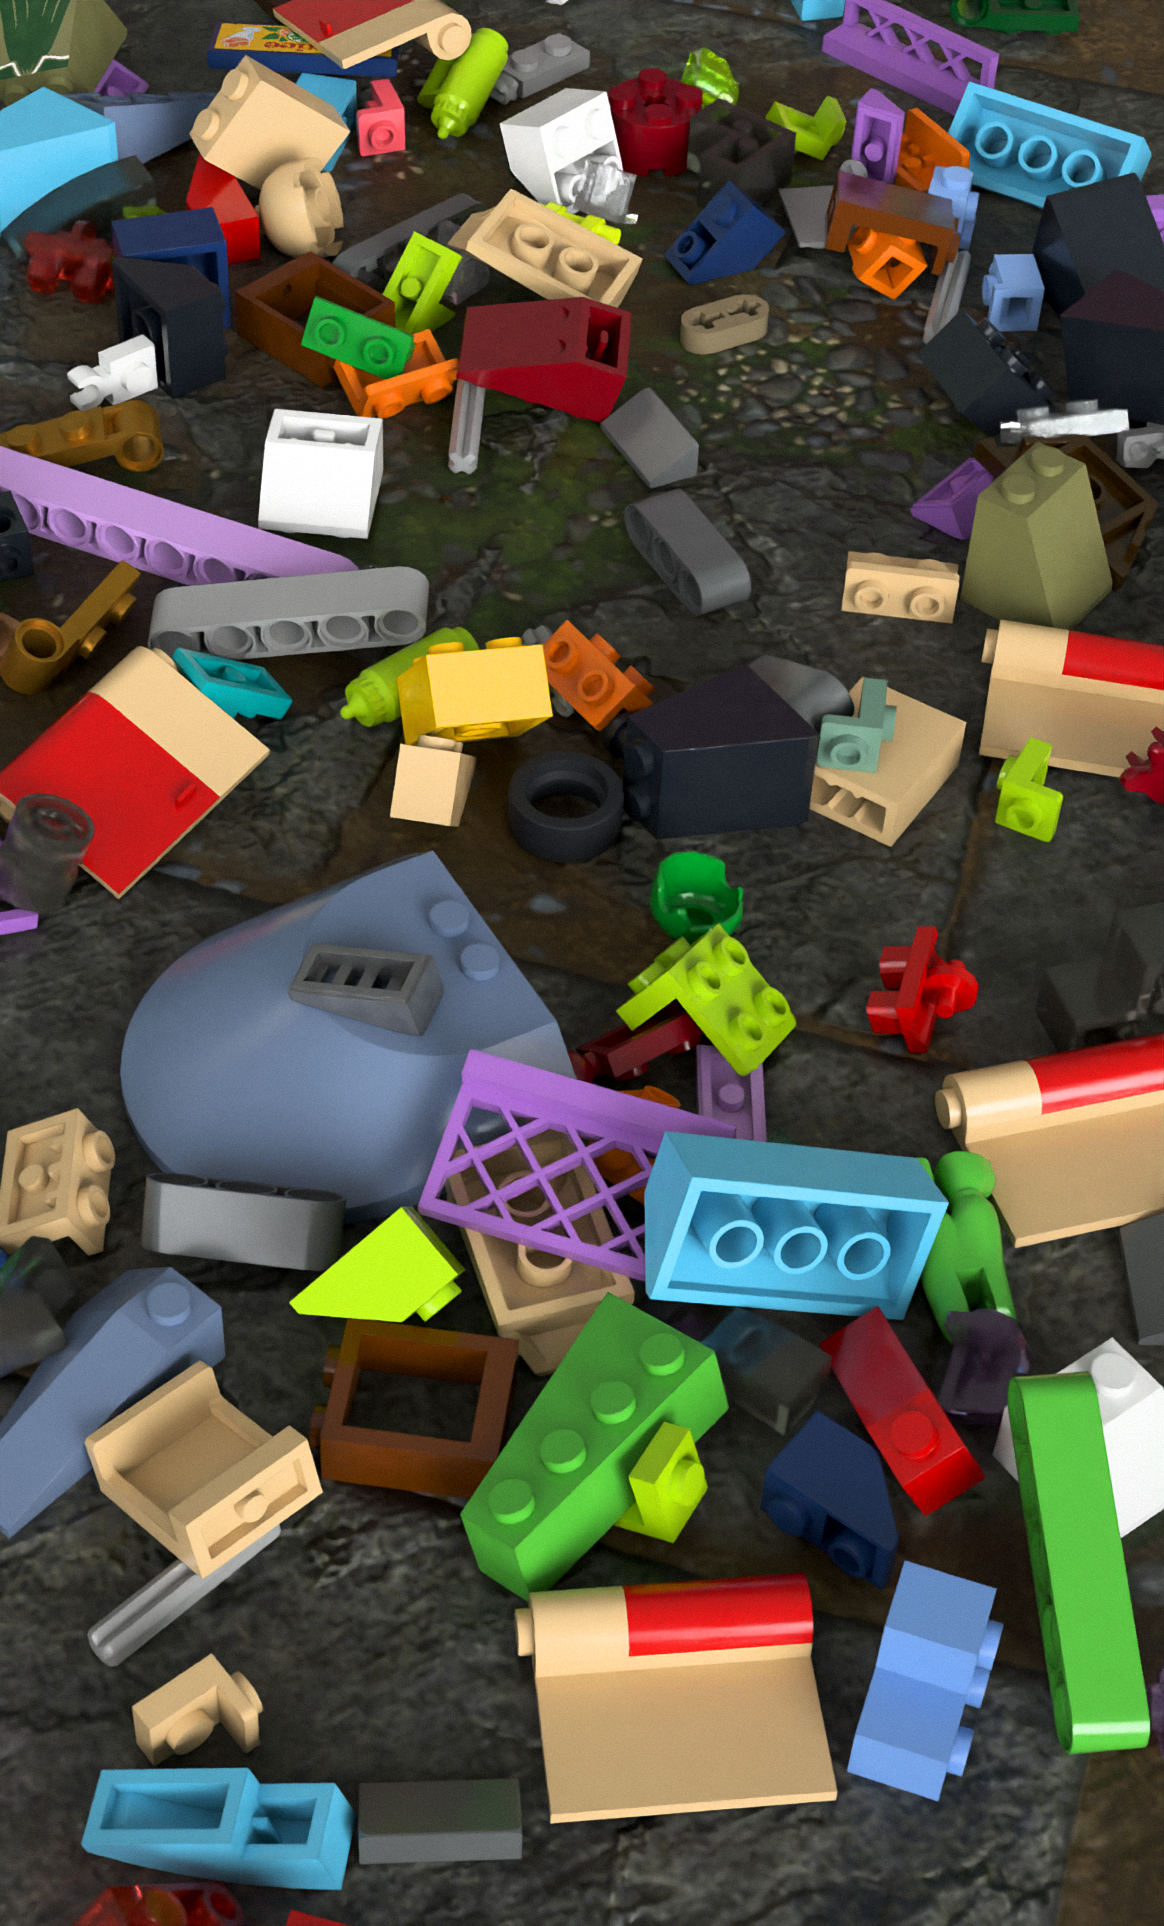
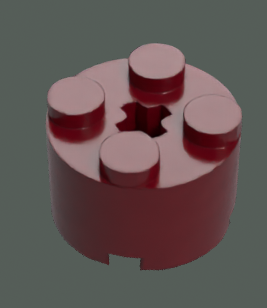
[608,68,703,177]

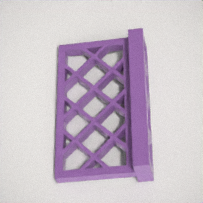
[418,1049,737,1282]

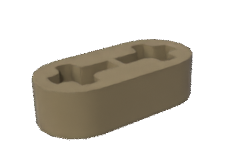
[679,294,769,355]

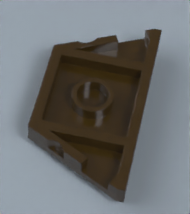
[972,434,1159,592]

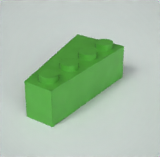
[460,1292,729,1602]

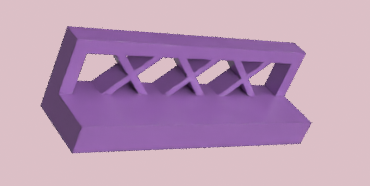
[822,0,999,116]

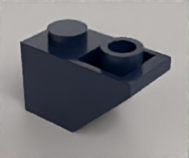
[664,180,786,285]
[760,1410,899,1590]

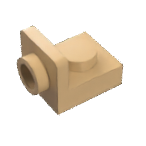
[132,1653,263,1767]

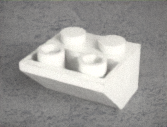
[500,88,626,214]
[258,409,383,539]

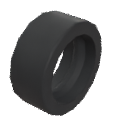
[508,750,624,863]

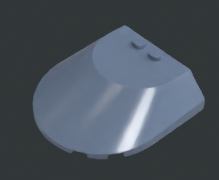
[120,851,576,1225]

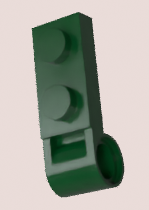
[948,0,1080,35]

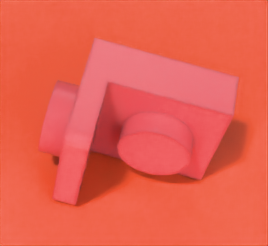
[356,78,406,156]

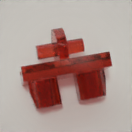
[24,220,115,305]

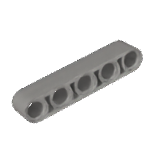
[148,566,429,660]

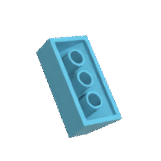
[948,81,1152,209]
[644,1131,949,1320]

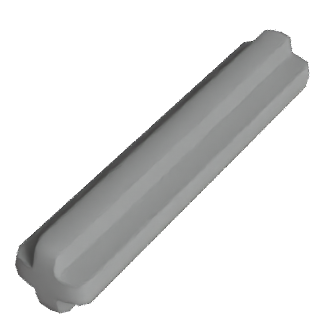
[922,250,971,345]
[448,379,486,474]
[87,1524,281,1667]

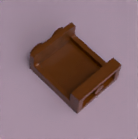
[825,170,961,276]

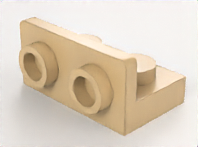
[841,551,960,624]
[0,1108,115,1256]

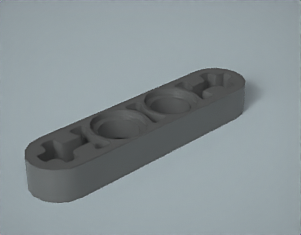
[332,193,488,292]

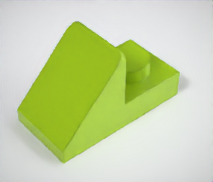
[382,231,462,334]

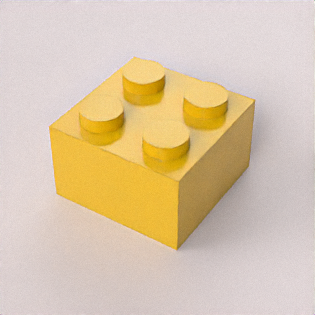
[396,637,553,746]

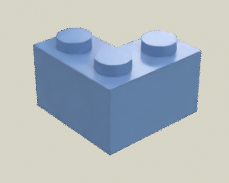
[847,1560,1004,1801]

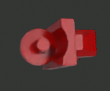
[866,926,979,1053]

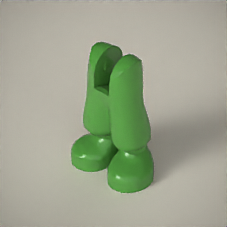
[916,1151,1018,1346]

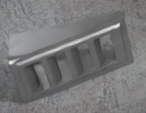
[287,943,444,1036]

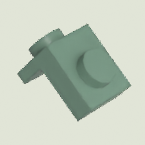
[817,677,897,773]

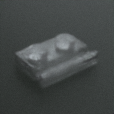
[999,399,1129,444]

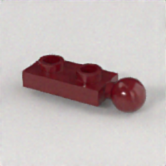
[567,999,704,1084]

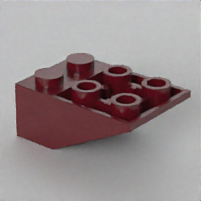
[456,297,632,423]

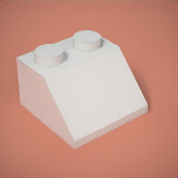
[992,1338,1164,1538]

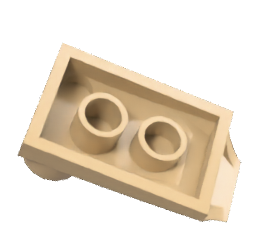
[447,189,642,308]
[444,1129,635,1377]

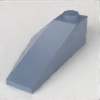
[60,92,218,174]
[0,1267,226,1539]

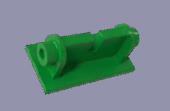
[301,296,416,380]

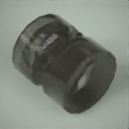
[0,793,95,913]

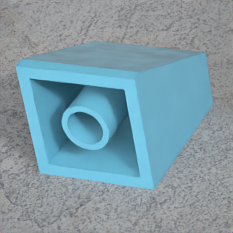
[0,86,123,239]

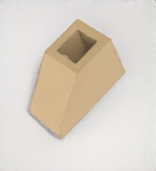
[390,735,477,827]

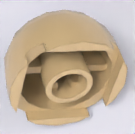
[255,157,343,259]

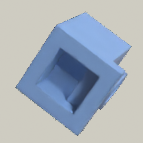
[928,166,980,250]
[982,254,1045,331]

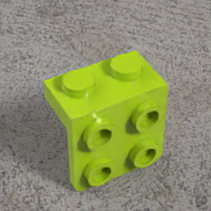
[616,923,796,1076]

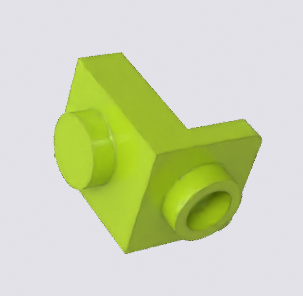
[765,96,846,161]
[995,737,1063,842]
[614,1422,708,1543]

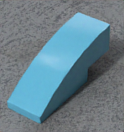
[81,1768,357,1890]

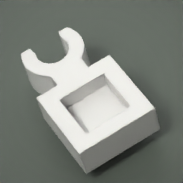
[67,334,158,411]

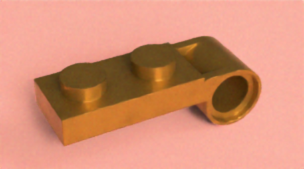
[0,400,164,472]
[0,559,141,695]

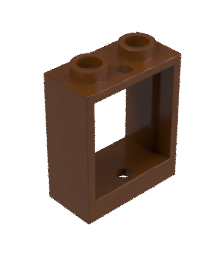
[235,251,396,388]
[309,1318,519,1499]

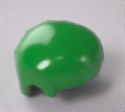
[649,851,743,945]

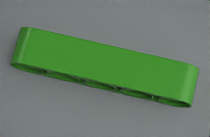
[1008,1371,1150,1755]

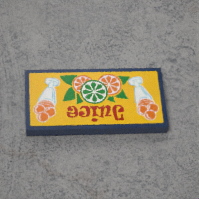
[208,22,401,77]

